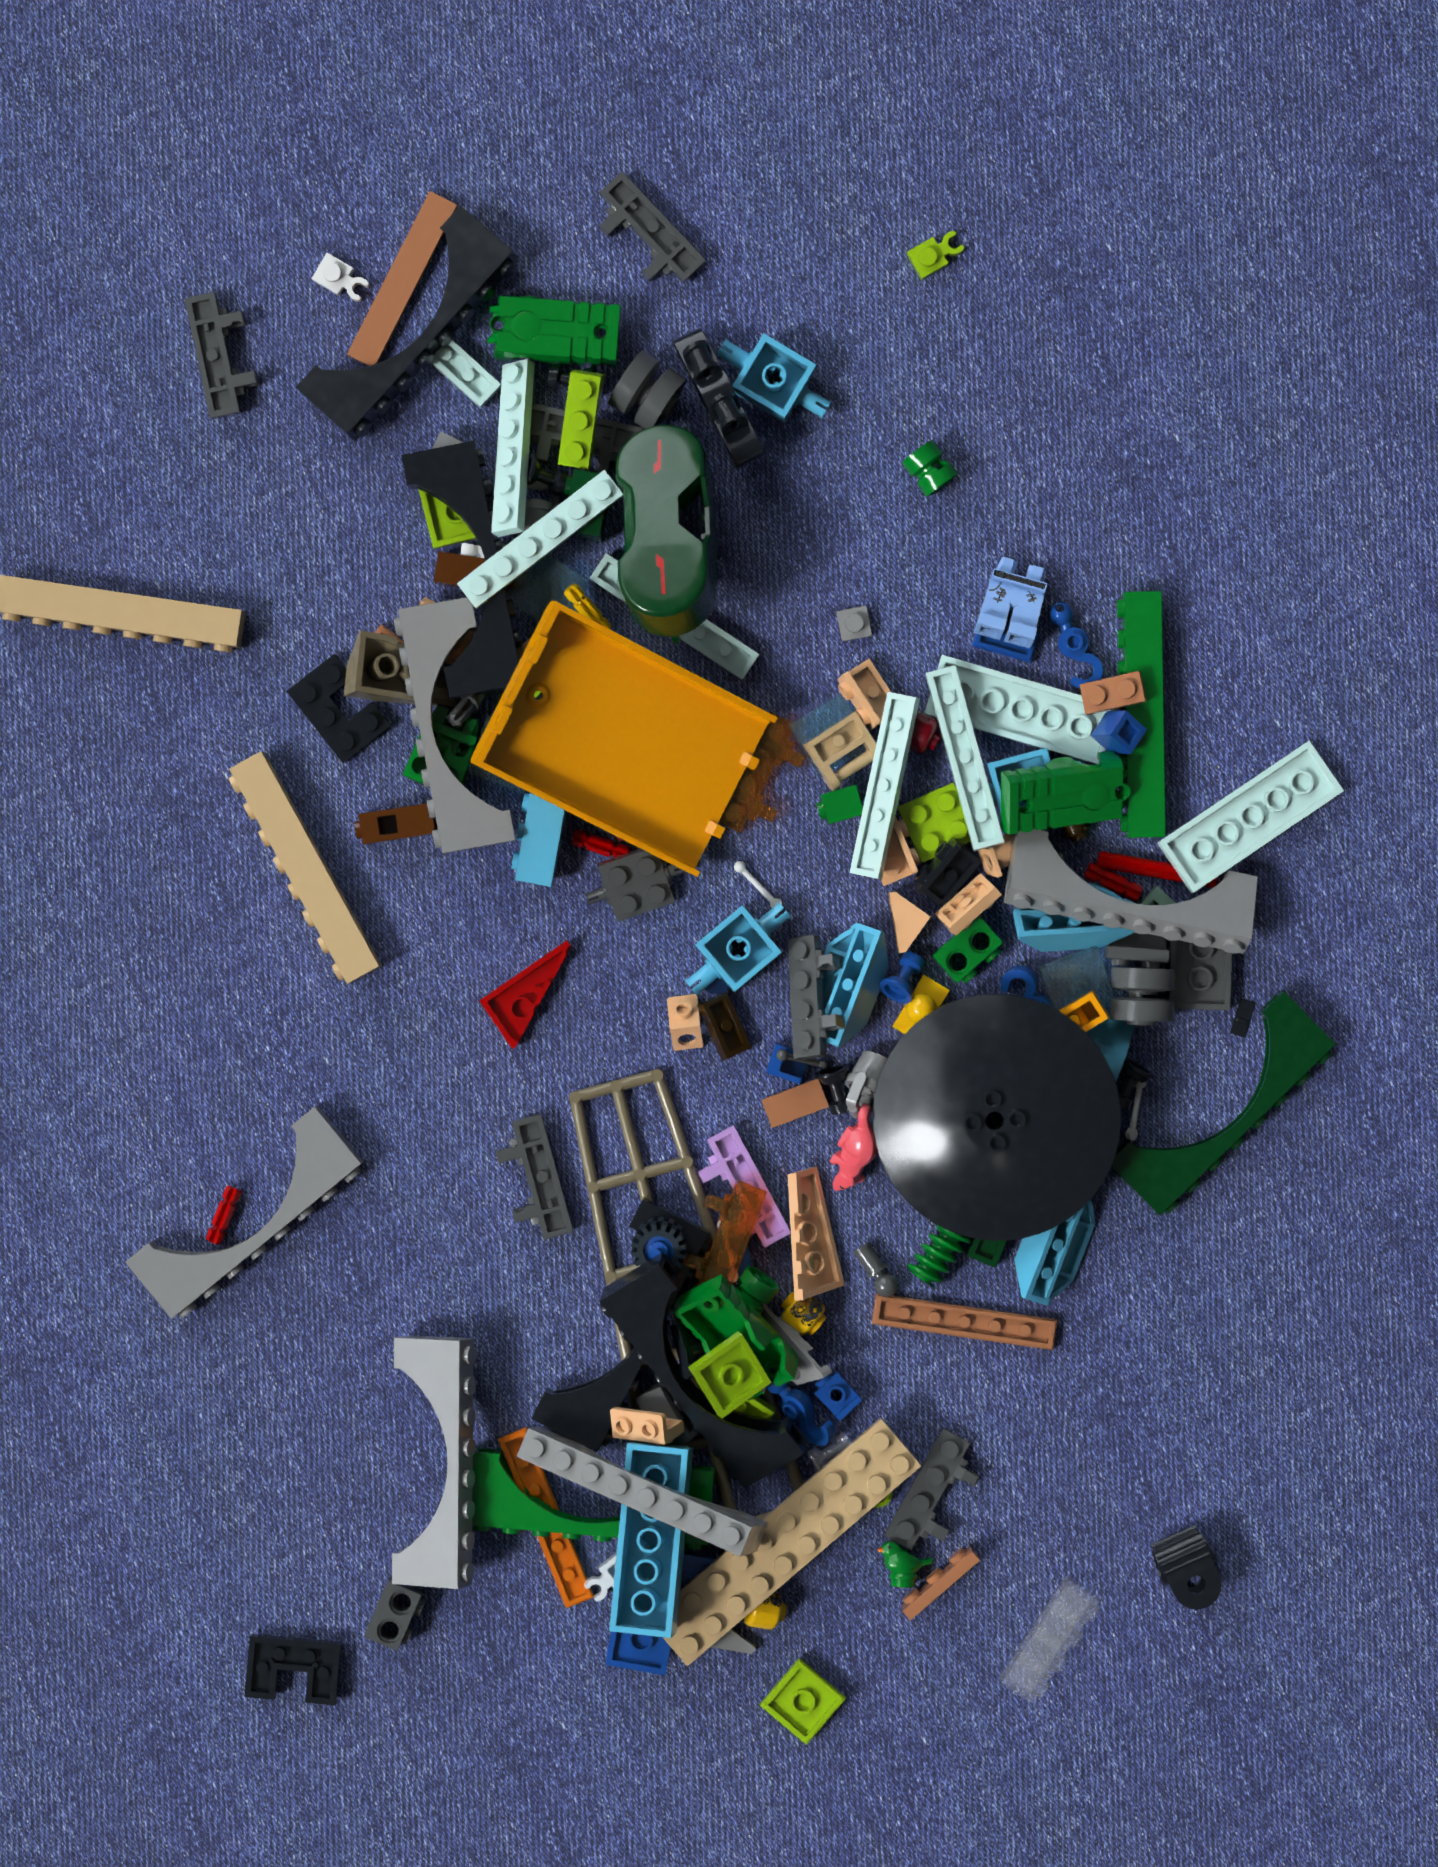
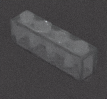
[999,1575,1100,1703]

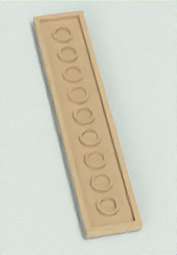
[663,1418,921,1666]

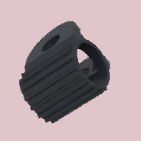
[1151,1525,1221,1610]

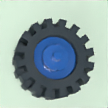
[631,1217,689,1269]

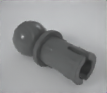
[853,1242,898,1297]

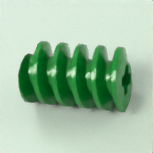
[907,1224,972,1289]

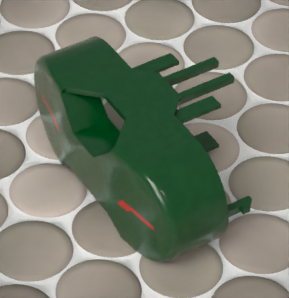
[616,425,721,644]

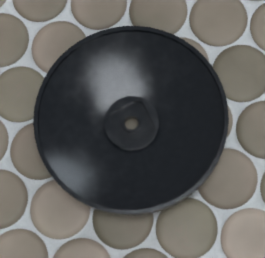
[873,994,1121,1241]

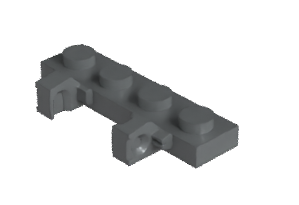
[600,172,706,284]
[184,292,260,420]
[530,403,643,474]
[787,934,845,1061]
[496,1113,573,1240]
[884,1427,979,1550]

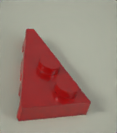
[479,940,572,1049]

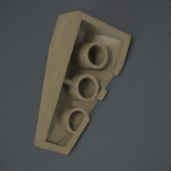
[344,631,458,708]

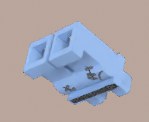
[973,557,1047,649]

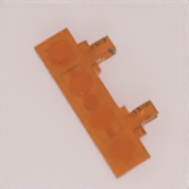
[719,711,805,833]
[683,1180,767,1286]

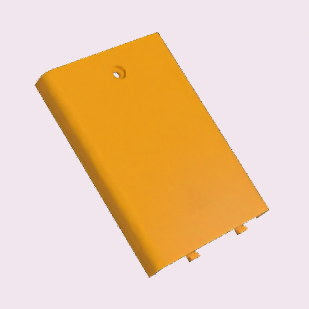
[471,600,778,877]

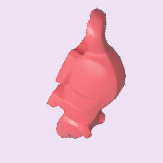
[830,1103,878,1191]

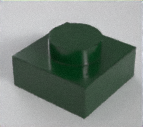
[966,1238,1007,1268]

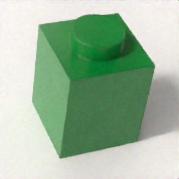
[816,785,863,825]

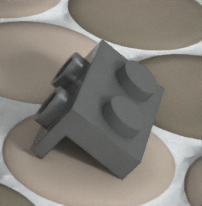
[1103,933,1169,968]

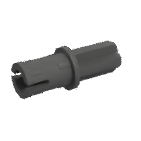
[446,693,490,728]

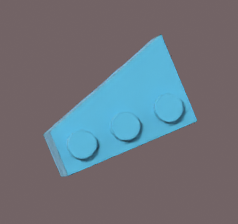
[511,793,567,887]

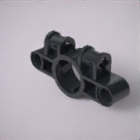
[673,328,765,468]

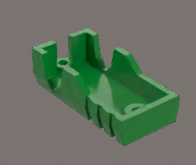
[487,295,621,367]
[1001,750,1131,835]
[672,1274,799,1401]

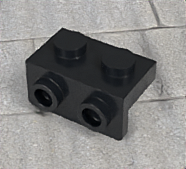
[914,837,982,907]

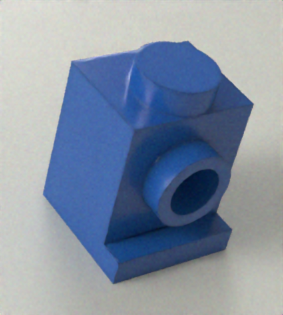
[814,1370,862,1421]

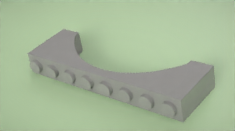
[394,597,516,854]
[1004,829,1258,954]
[125,1105,364,1319]
[392,1335,476,1589]
[517,1426,768,1557]

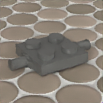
[585,849,686,922]

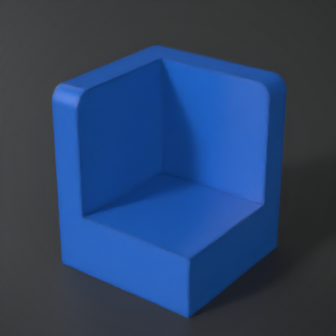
[1091,711,1147,754]
[766,1043,807,1085]

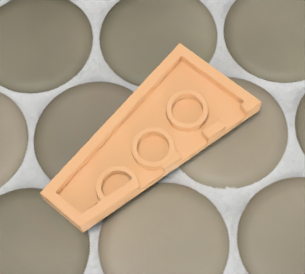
[788,1167,845,1301]

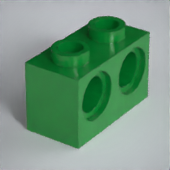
[931,916,1003,983]

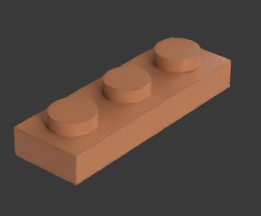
[901,1546,980,1621]

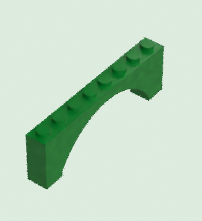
[472,1447,716,1549]

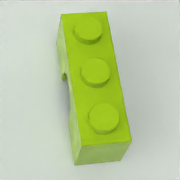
[558,369,605,469]

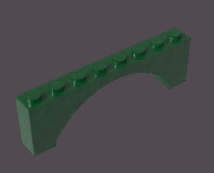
[1111,991,1335,1215]

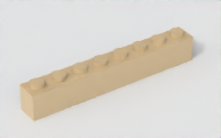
[0,575,246,653]
[229,751,382,984]

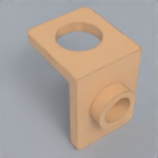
[978,833,1015,878]
[667,994,703,1051]

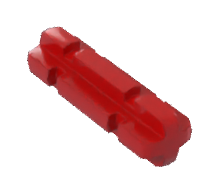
[570,829,630,857]
[1084,863,1142,901]
[206,1185,242,1245]

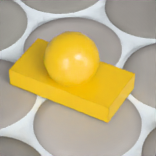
[892,974,950,1034]

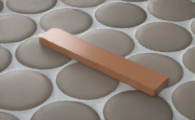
[347,191,458,366]
[871,1293,1057,1350]

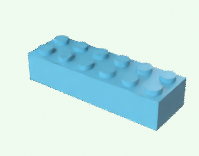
[609,1441,694,1638]

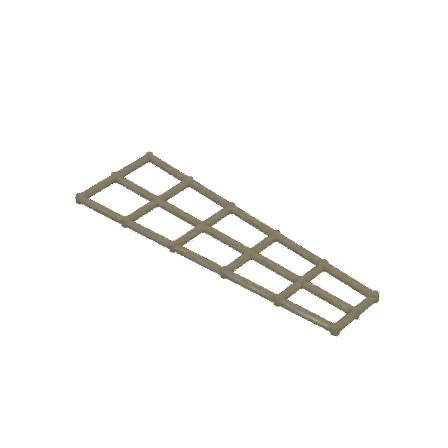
[569,1069,804,1520]

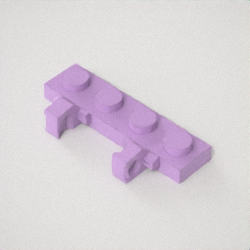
[698,1125,791,1248]

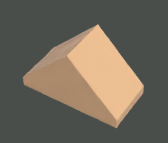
[888,892,930,953]

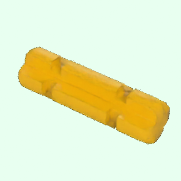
[564,583,611,629]

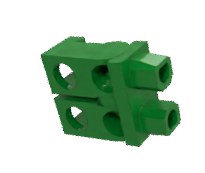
[402,705,480,785]

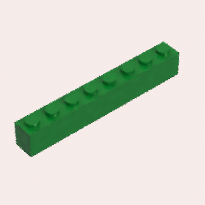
[1116,591,1166,838]

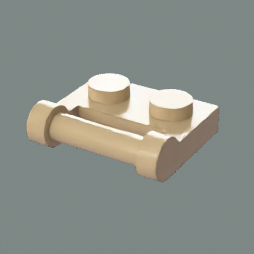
[803,711,876,791]

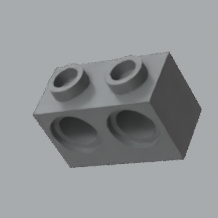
[364,1575,426,1651]

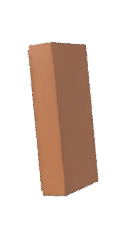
[761,1079,829,1128]

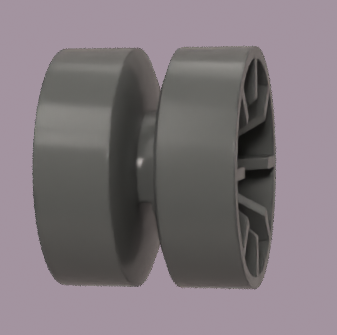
[608,350,687,429]
[1110,967,1176,1026]

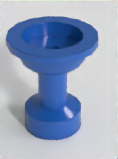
[879,951,925,1004]

